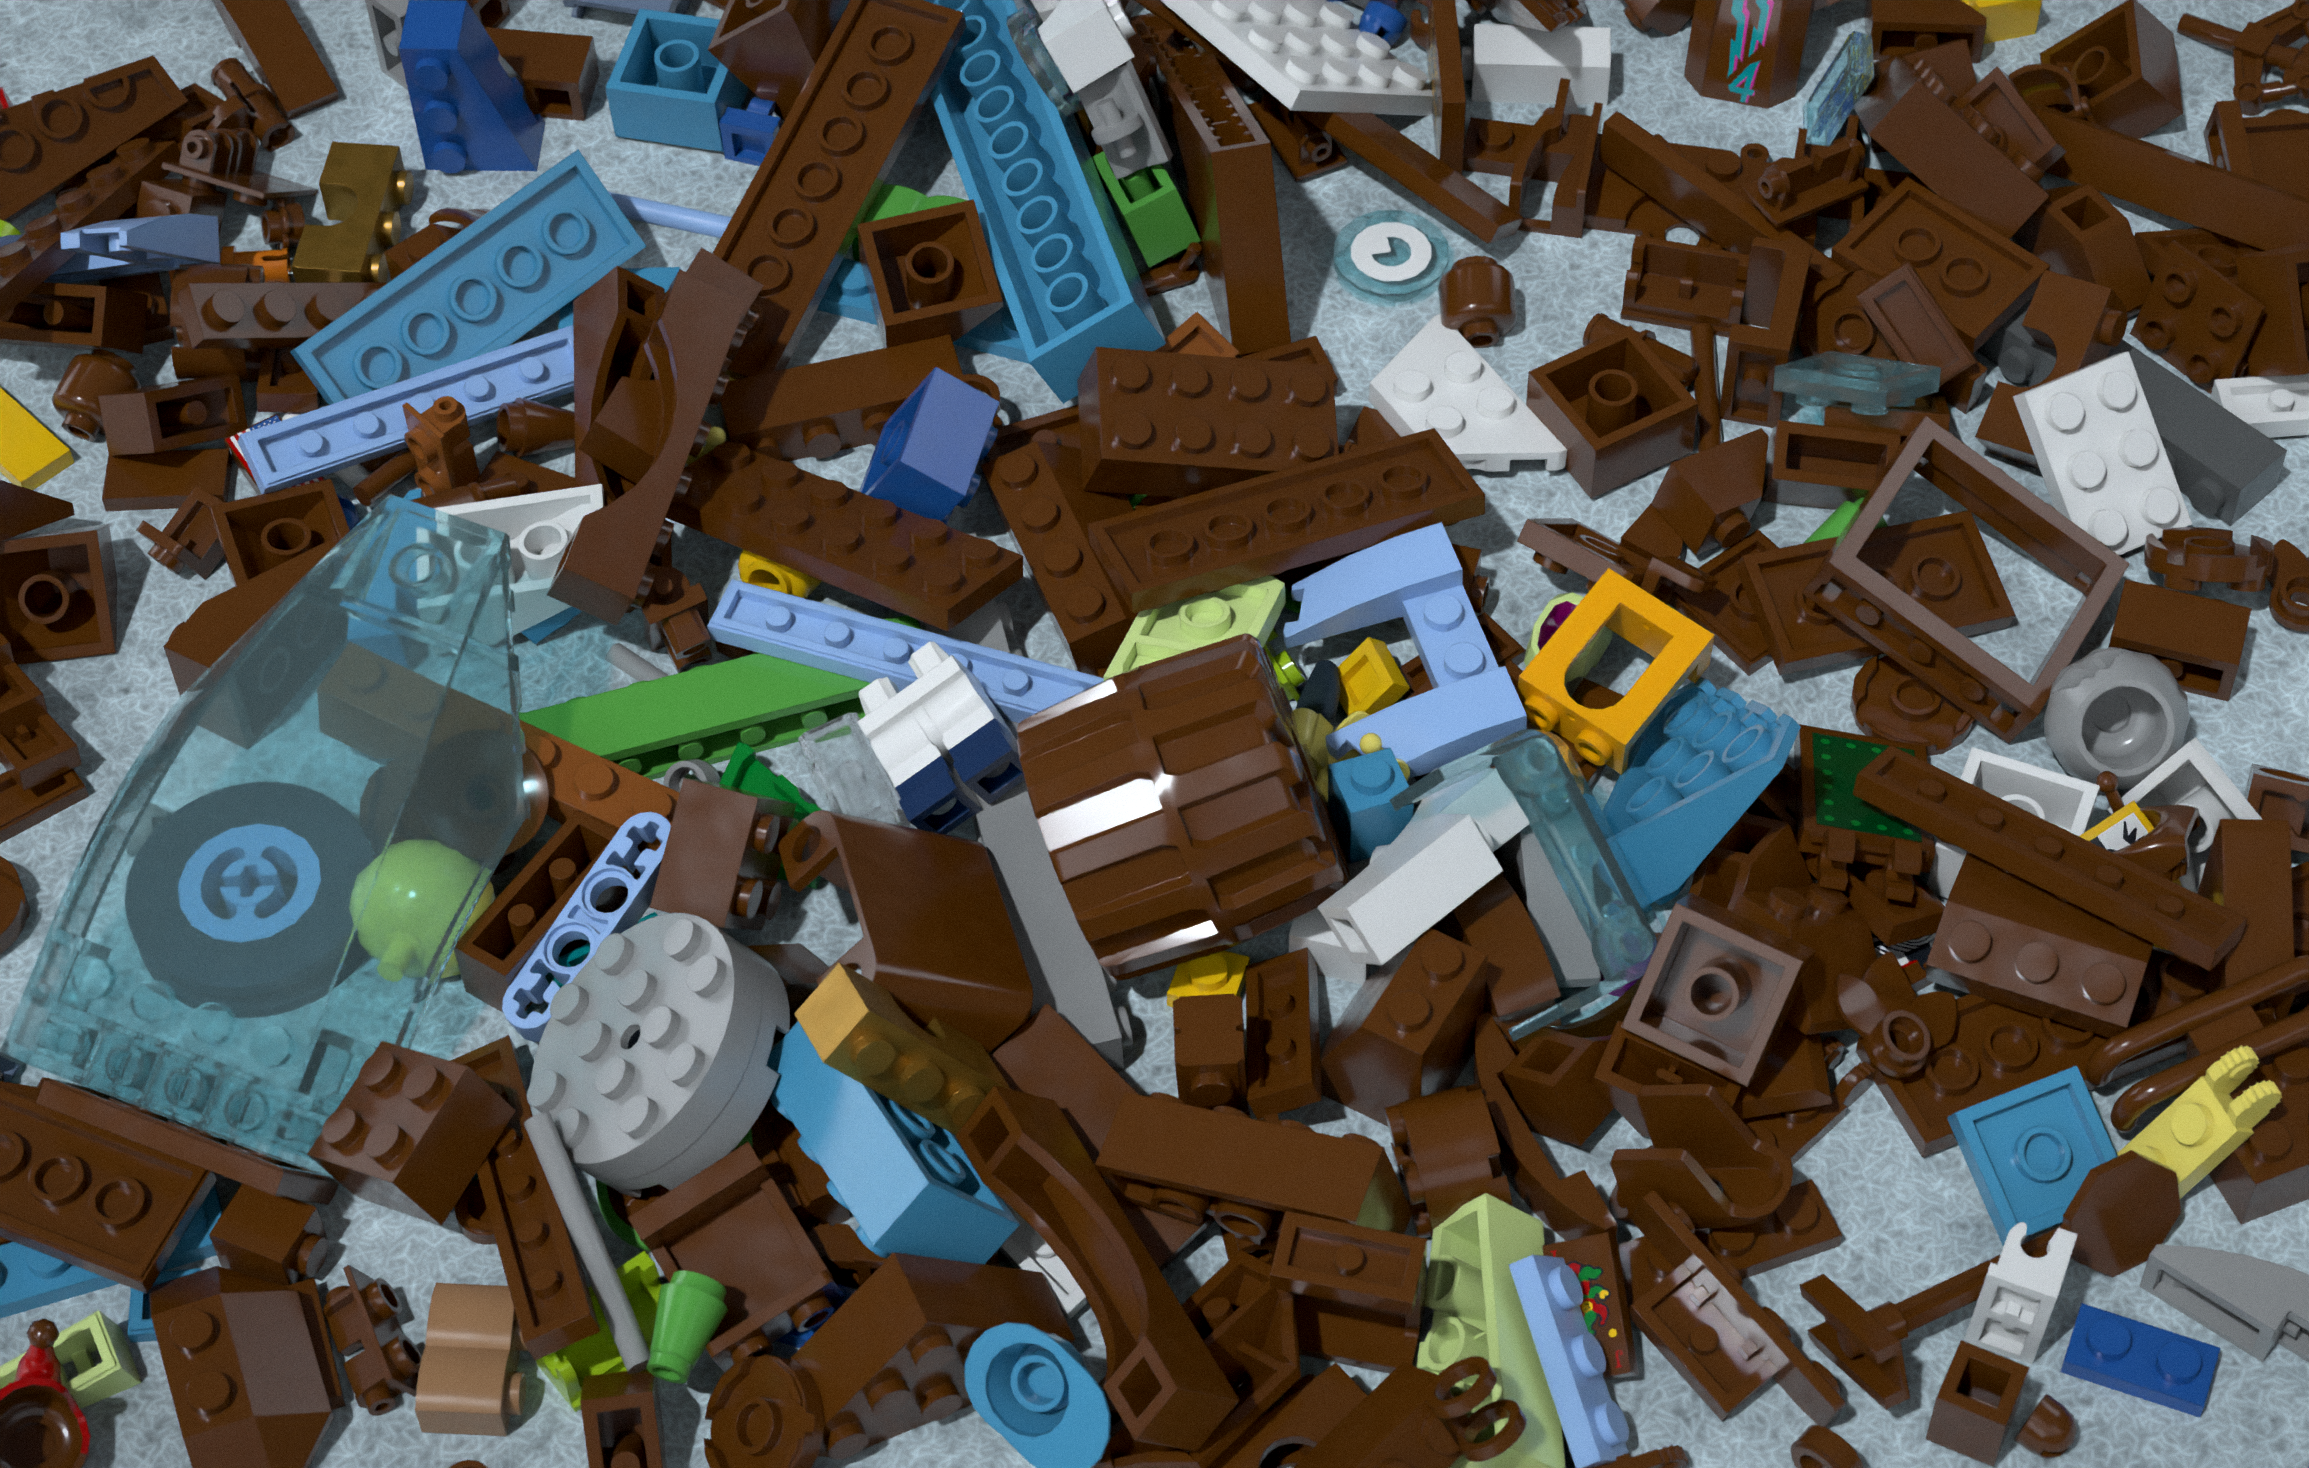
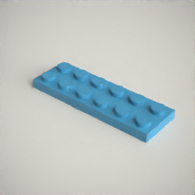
[290,149,647,405]

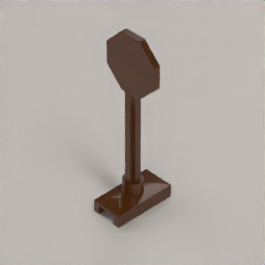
[1800,1150,2181,1410]

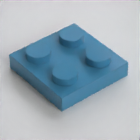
[1947,1066,2117,1246]

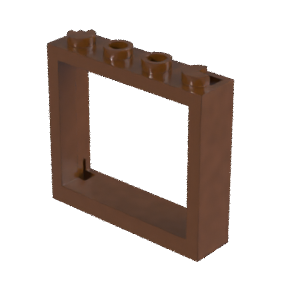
[1802,416,2130,743]

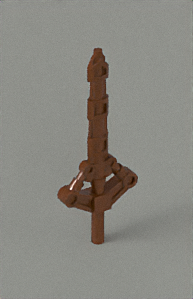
[2177,0,2309,116]

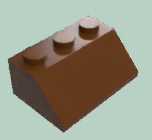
[1926,852,2154,1038]

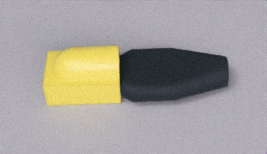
[1293,660,1341,771]

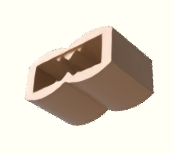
[415,1283,528,1436]

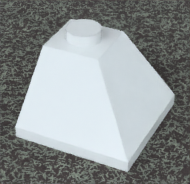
[2107,737,2263,893]

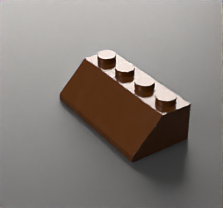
[980,441,1139,676]

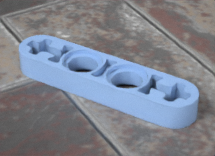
[502,812,671,1042]

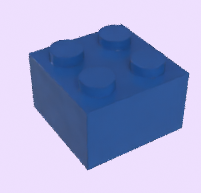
[859,367,999,524]

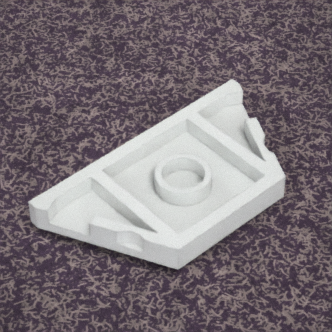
[1368,314,1567,472]

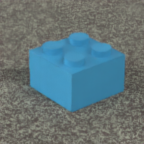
[605,8,749,152]

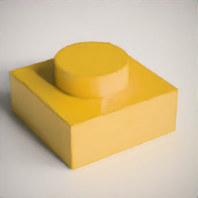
[1338,637,1410,716]
[1167,951,1250,1007]

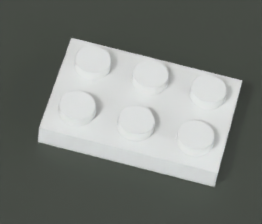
[2013,351,2192,555]

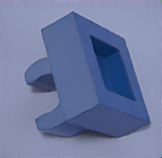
[719,97,782,166]

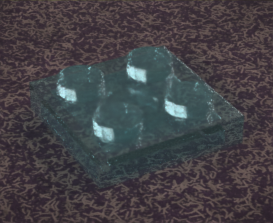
[1773,351,1941,415]

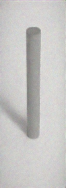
[524,1112,650,1374]

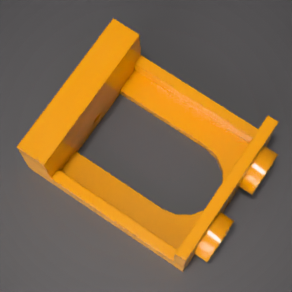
[1517,568,1715,775]

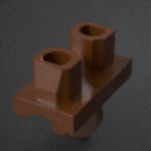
[641,566,712,673]

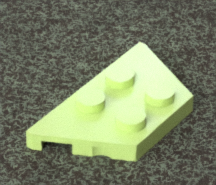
[1103,576,1286,681]

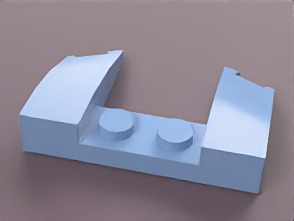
[0,214,220,284]
[1283,522,1527,779]

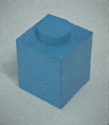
[1328,748,1414,863]

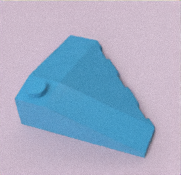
[1586,677,1801,914]

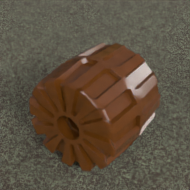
[1016,634,1351,981]

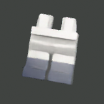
[857,641,1025,834]

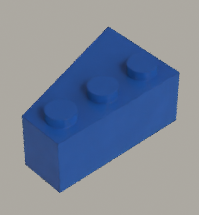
[399,0,545,173]

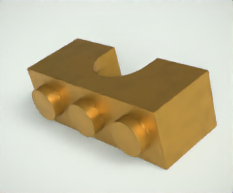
[291,141,414,283]
[794,962,1010,1135]

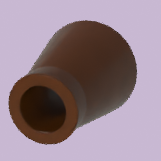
[497,397,575,458]

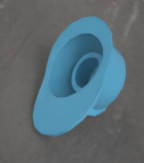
[965,1322,1111,1468]

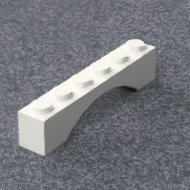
[1031,0,1136,93]

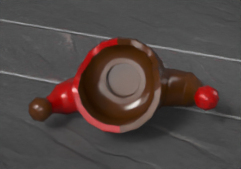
[0,1319,91,1468]

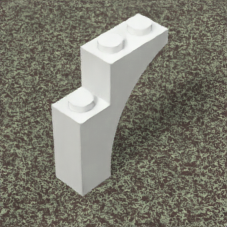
[1318,768,1530,965]

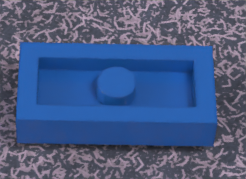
[2060,1303,2220,1418]

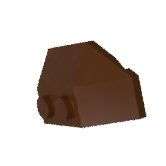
[1092,1250,1301,1468]
[149,1266,334,1468]

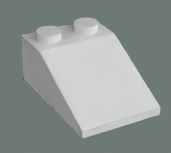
[417,484,605,653]

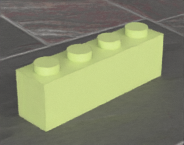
[1417,1193,1566,1468]

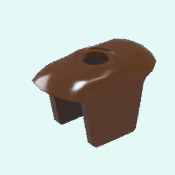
[1609,1084,1793,1229]

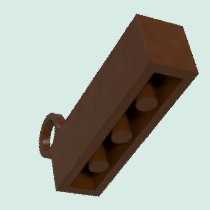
[718,334,1003,462]
[1293,1356,1527,1468]

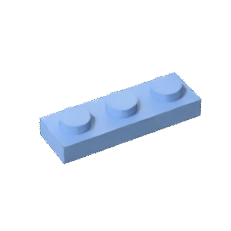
[1509,1255,1629,1468]

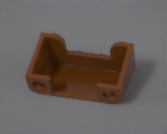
[777,810,1034,1054]

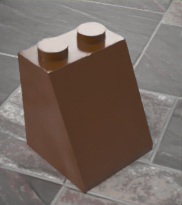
[708,0,850,121]
[1320,928,1488,1126]

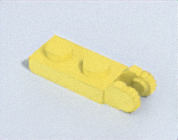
[2117,1045,2282,1199]

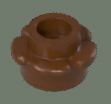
[261,198,305,250]

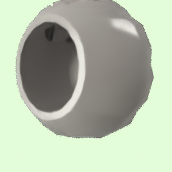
[2044,647,2190,790]

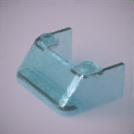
[1389,729,1663,1041]

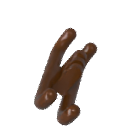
[2085,955,2309,1133]

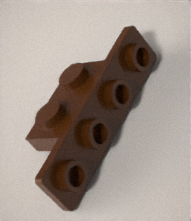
[1629,1190,1846,1428]

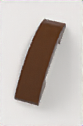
[1474,1012,1617,1241]

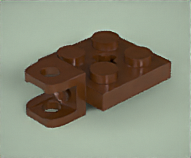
[1517,518,1718,605]

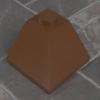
[0,524,117,665]

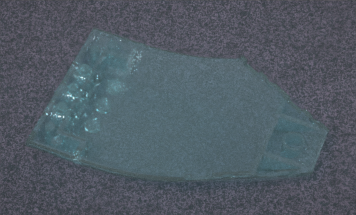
[0,494,531,1179]

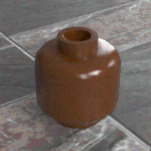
[1438,256,1518,348]
[52,349,141,442]

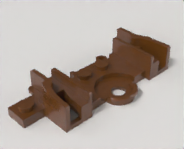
[1462,78,1926,259]

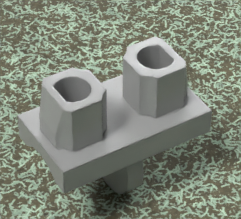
[1077,60,1173,179]

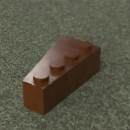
[1095,1092,1413,1245]

